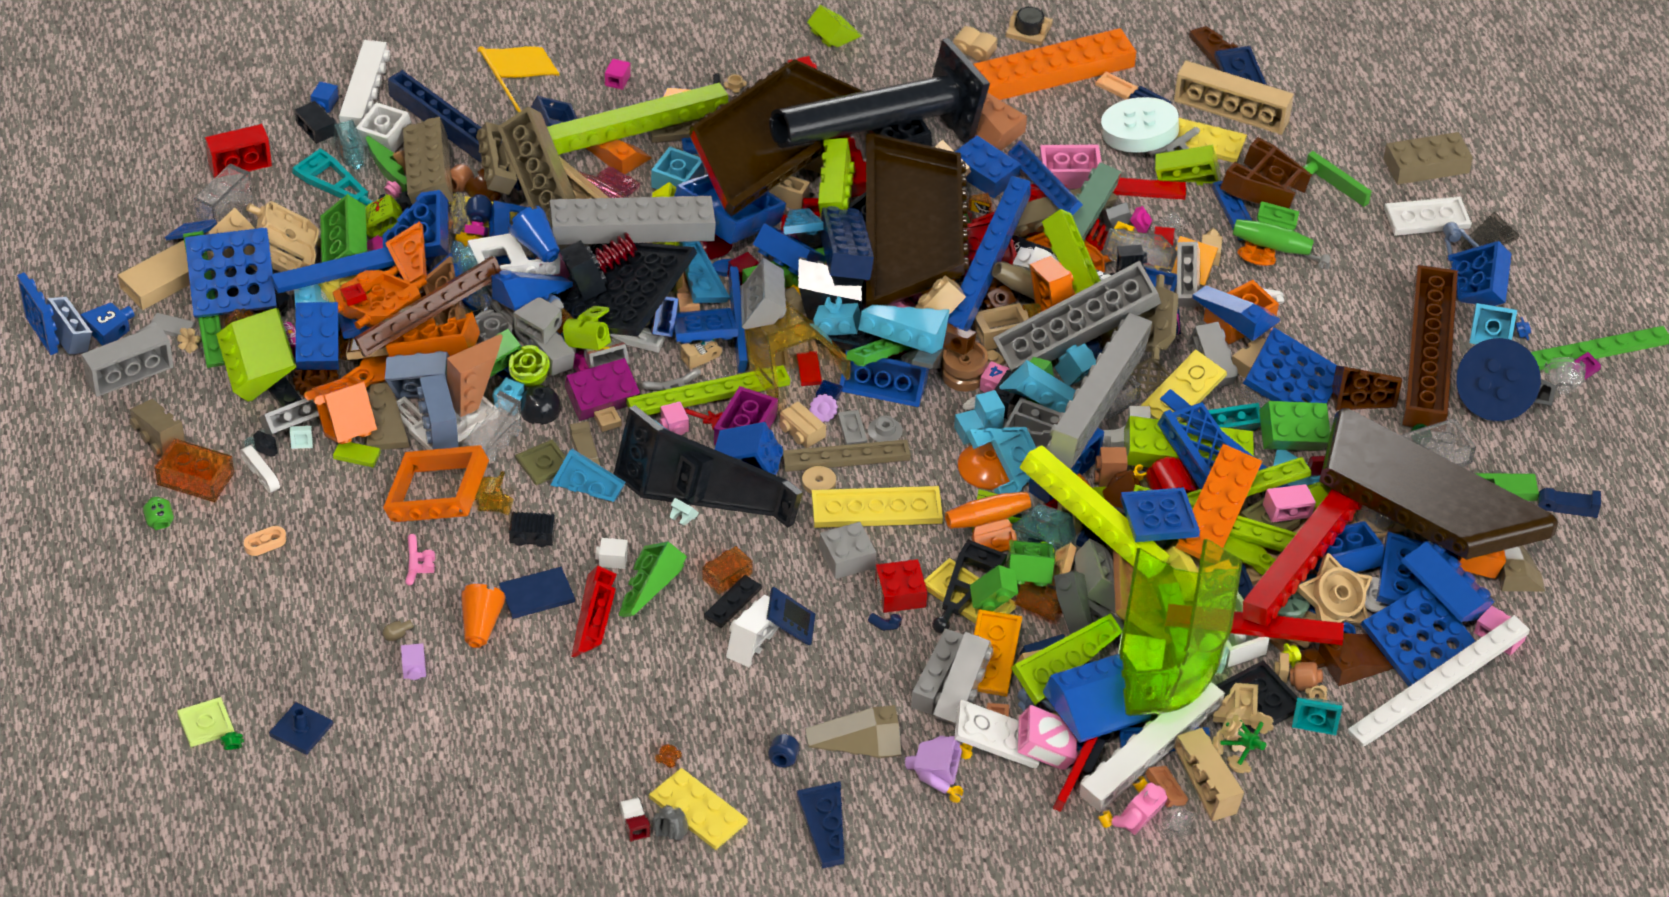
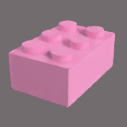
[1039,145,1101,189]

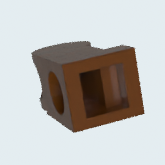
[943,323,977,355]

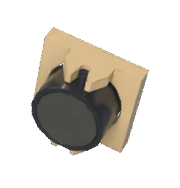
[1006,6,1053,46]

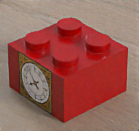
[875,559,927,613]

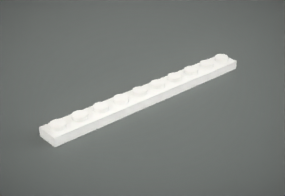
[1347,615,1530,747]

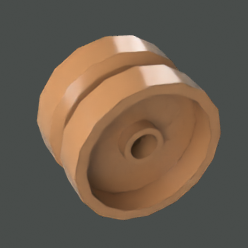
[941,341,988,392]

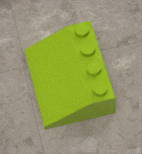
[216,308,296,402]

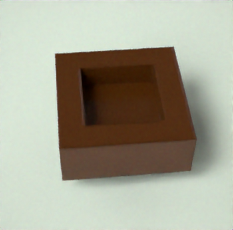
[1298,646,1326,669]

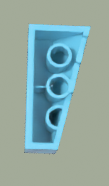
[859,305,950,354]
[999,360,1076,413]

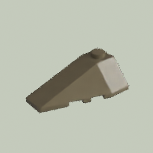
[805,705,901,758]

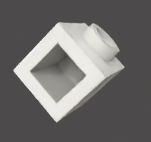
[595,538,628,569]

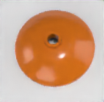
[958,442,1010,490]

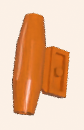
[945,492,1031,552]

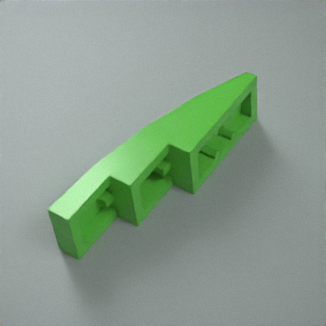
[366,136,407,192]

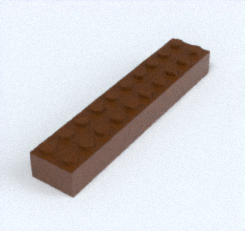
[1402,265,1458,431]

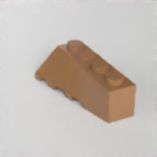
[423,256,467,325]

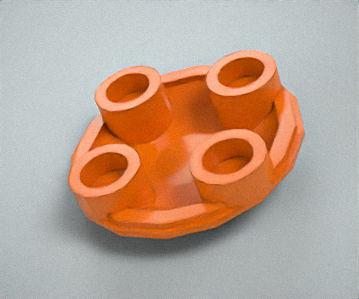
[1238,242,1276,266]

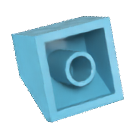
[1470,303,1517,344]

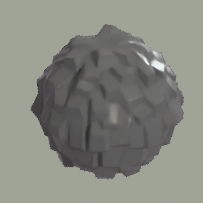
[652,805,688,840]

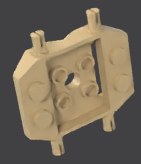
[246,201,321,272]

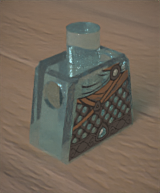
[334,120,364,170]

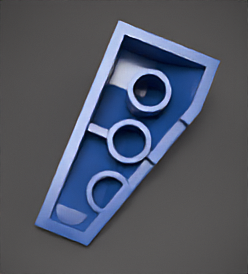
[492,270,573,311]
[1192,285,1280,341]

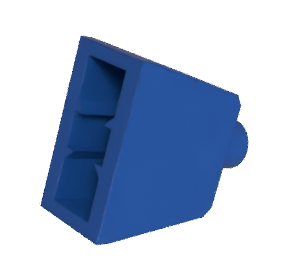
[648,297,679,337]

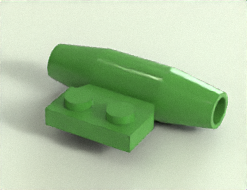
[1232,201,1314,255]

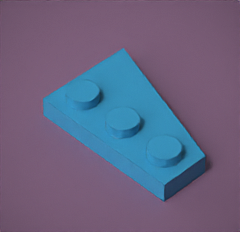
[551,449,626,502]

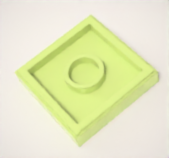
[177,697,234,747]

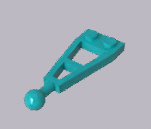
[292,148,374,206]

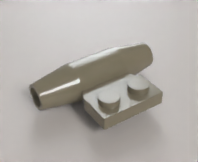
[992,260,1035,300]

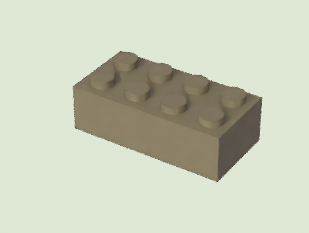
[1383,132,1473,185]

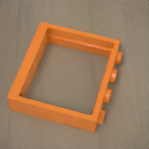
[383,445,489,522]

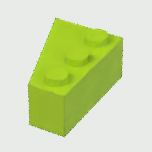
[1155,145,1221,186]

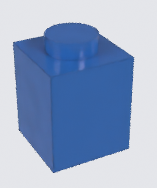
[310,81,339,113]

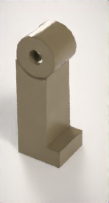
[569,421,600,466]

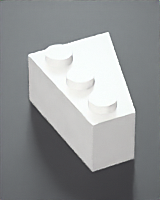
[726,595,779,667]

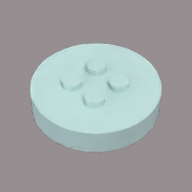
[1101,97,1179,152]

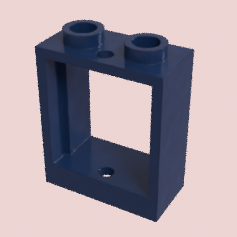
[531,95,578,127]

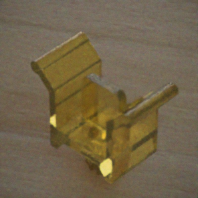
[474,471,514,515]

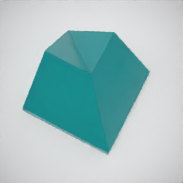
[1292,698,1343,736]

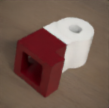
[619,798,650,842]

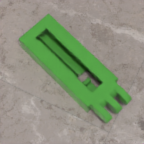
[1475,473,1539,501]

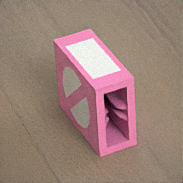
[1018,705,1078,770]

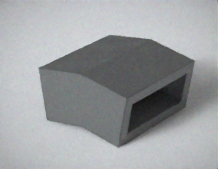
[1101,202,1132,231]

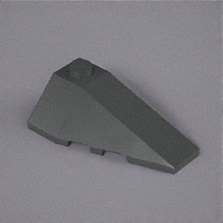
[900,347,945,369]

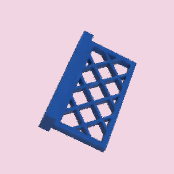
[1158,402,1233,489]

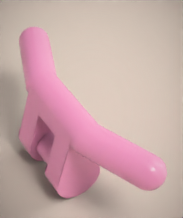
[405,534,435,586]

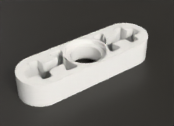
[240,445,280,493]

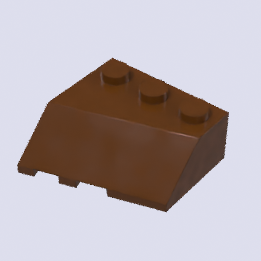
[1331,366,1402,411]

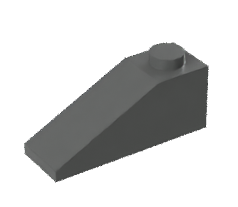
[1054,571,1092,635]

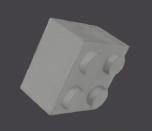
[819,522,876,579]

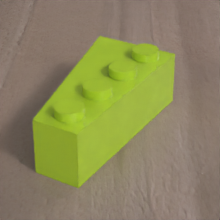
[818,138,855,216]

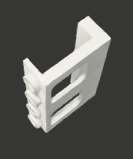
[467,234,561,286]

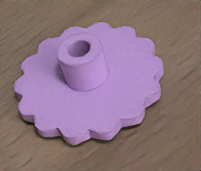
[809,394,838,422]

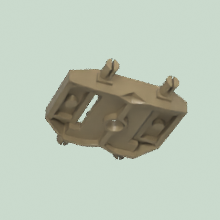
[1102,274,1178,362]

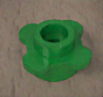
[220,732,244,750]

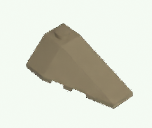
[1498,545,1545,592]

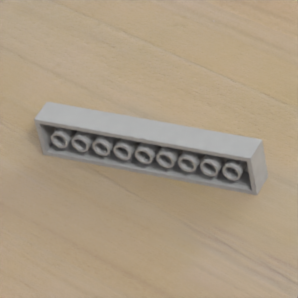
[1046,313,1152,470]

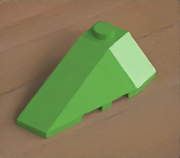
[619,541,687,617]

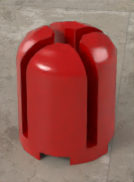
[1145,457,1197,494]

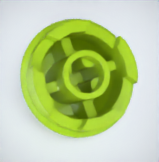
[509,345,550,387]

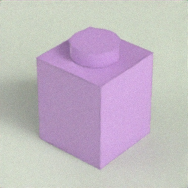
[401,643,426,680]

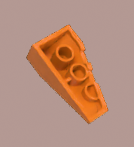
[586,139,652,176]

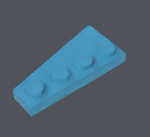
[783,208,824,235]
[678,241,730,303]

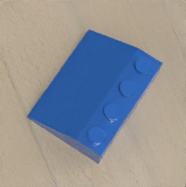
[1043,653,1151,743]

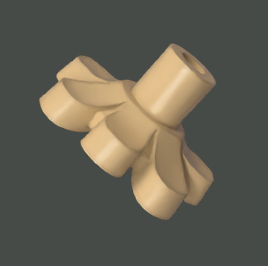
[177,328,201,354]

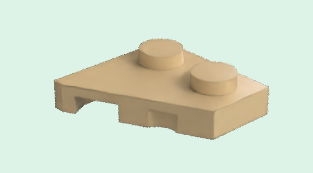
[1213,683,1258,725]

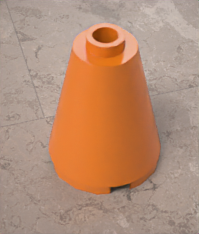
[461,584,506,648]

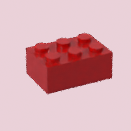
[205,124,272,180]

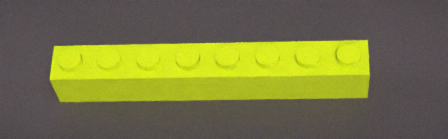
[1019,445,1170,579]

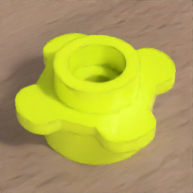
[1282,643,1301,668]

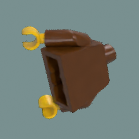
[1102,464,1146,509]

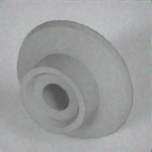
[868,415,903,442]

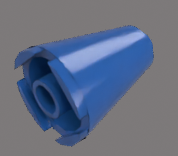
[508,206,560,262]

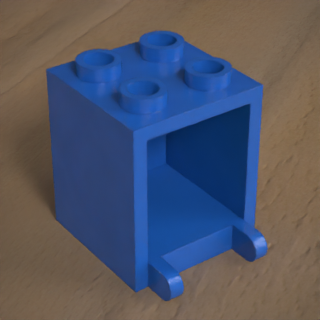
[715,422,783,475]

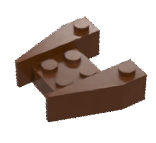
[1220,137,1312,209]

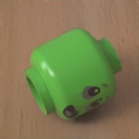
[143,497,174,530]

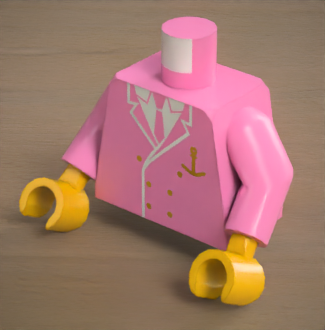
[1098,776,1168,835]

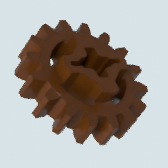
[293,370,339,396]

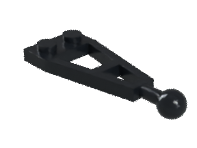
[932,539,1007,634]

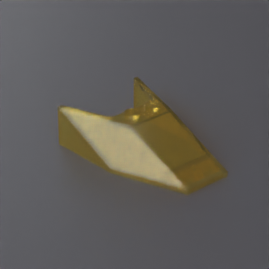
[744,300,851,406]

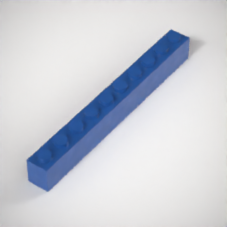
[947,176,1031,331]

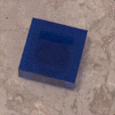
[815,380,843,402]

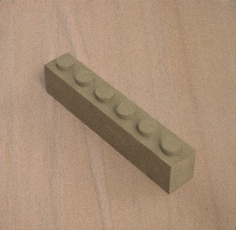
[1013,187,1117,237]

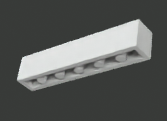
[339,40,390,130]

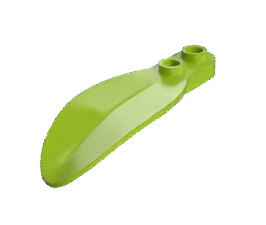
[1222,536,1276,575]

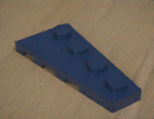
[796,781,845,869]

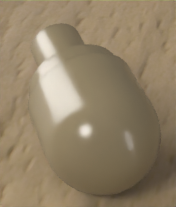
[383,619,414,641]

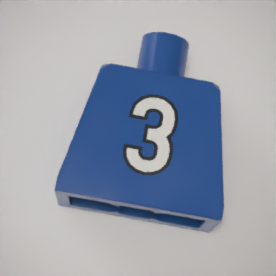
[81,303,135,346]

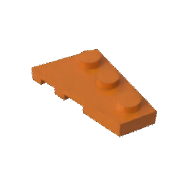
[385,221,427,283]

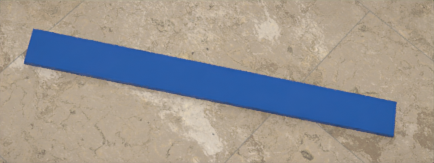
[1160,389,1289,488]

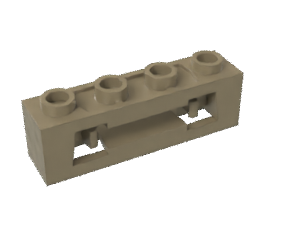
[477,121,517,194]

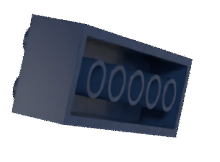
[819,206,874,280]

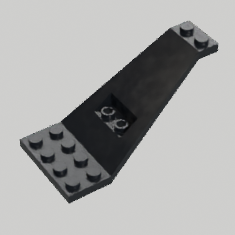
[613,405,803,528]

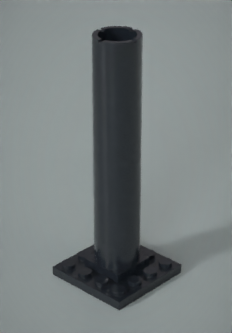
[769,38,990,148]

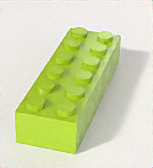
[1124,416,1254,473]

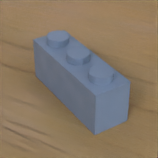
[46,297,92,354]

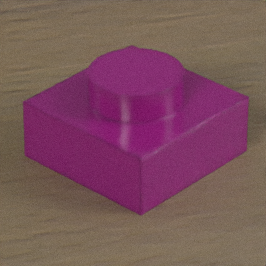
[1572,352,1601,380]

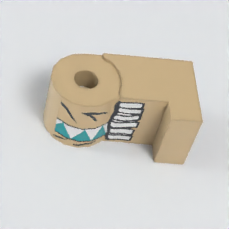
[681,338,722,369]

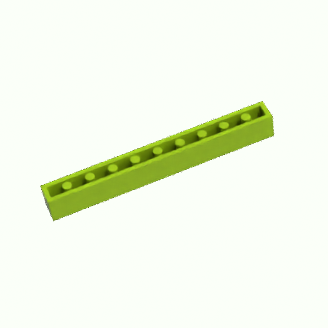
[547,83,729,155]

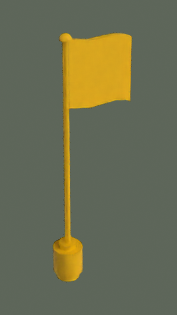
[477,46,560,113]

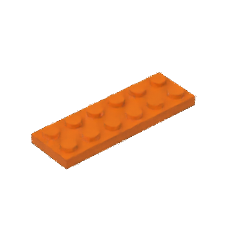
[1175,444,1262,564]

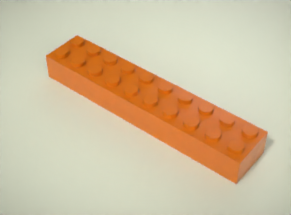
[973,28,1137,100]

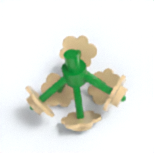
[1212,706,1274,773]

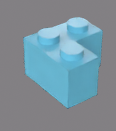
[954,390,1005,445]

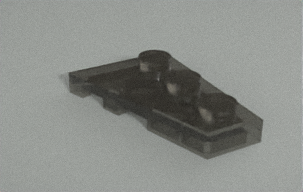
[1460,211,1519,251]

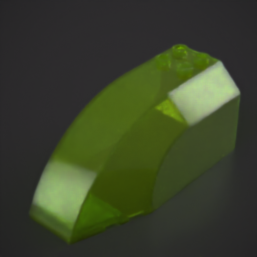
[1119,539,1243,716]

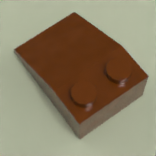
[1318,633,1394,687]

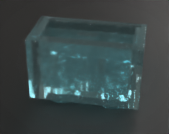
[1012,503,1076,547]

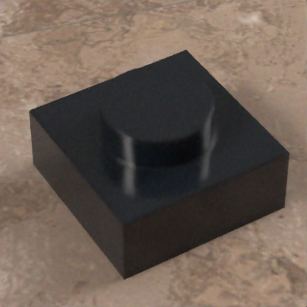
[253,430,278,457]

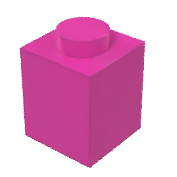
[605,58,631,90]

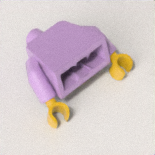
[905,736,973,803]

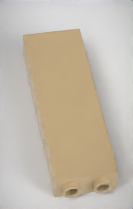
[118,221,220,310]

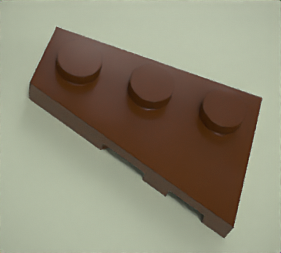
[1189,26,1238,70]

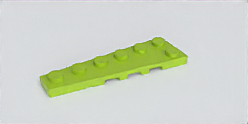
[1011,613,1123,705]

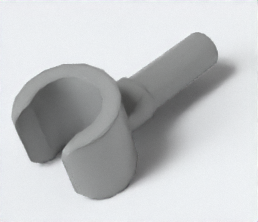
[1305,254,1330,270]

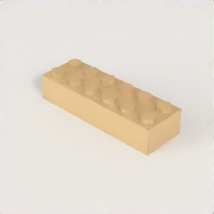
[1174,60,1294,135]

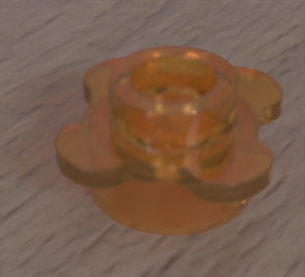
[655,744,682,768]

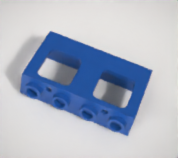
[489,201,537,266]

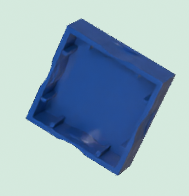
[674,174,786,244]

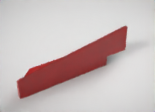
[571,565,617,657]

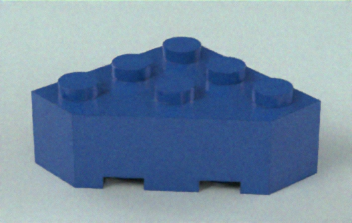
[383,190,449,258]

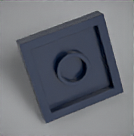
[269,702,333,755]

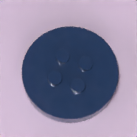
[1456,338,1541,421]

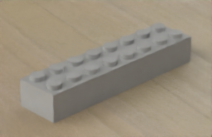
[549,196,716,245]
[993,261,1161,372]

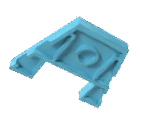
[966,427,1036,494]

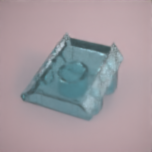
[451,240,477,276]

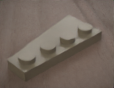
[367,383,410,450]

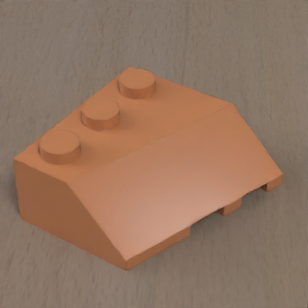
[975,93,1027,151]
[447,334,503,417]

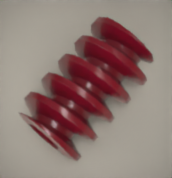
[593,232,637,273]

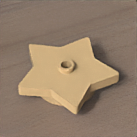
[1297,553,1372,627]

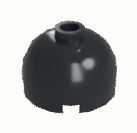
[519,385,561,425]

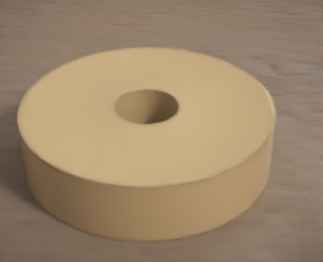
[802,466,836,494]

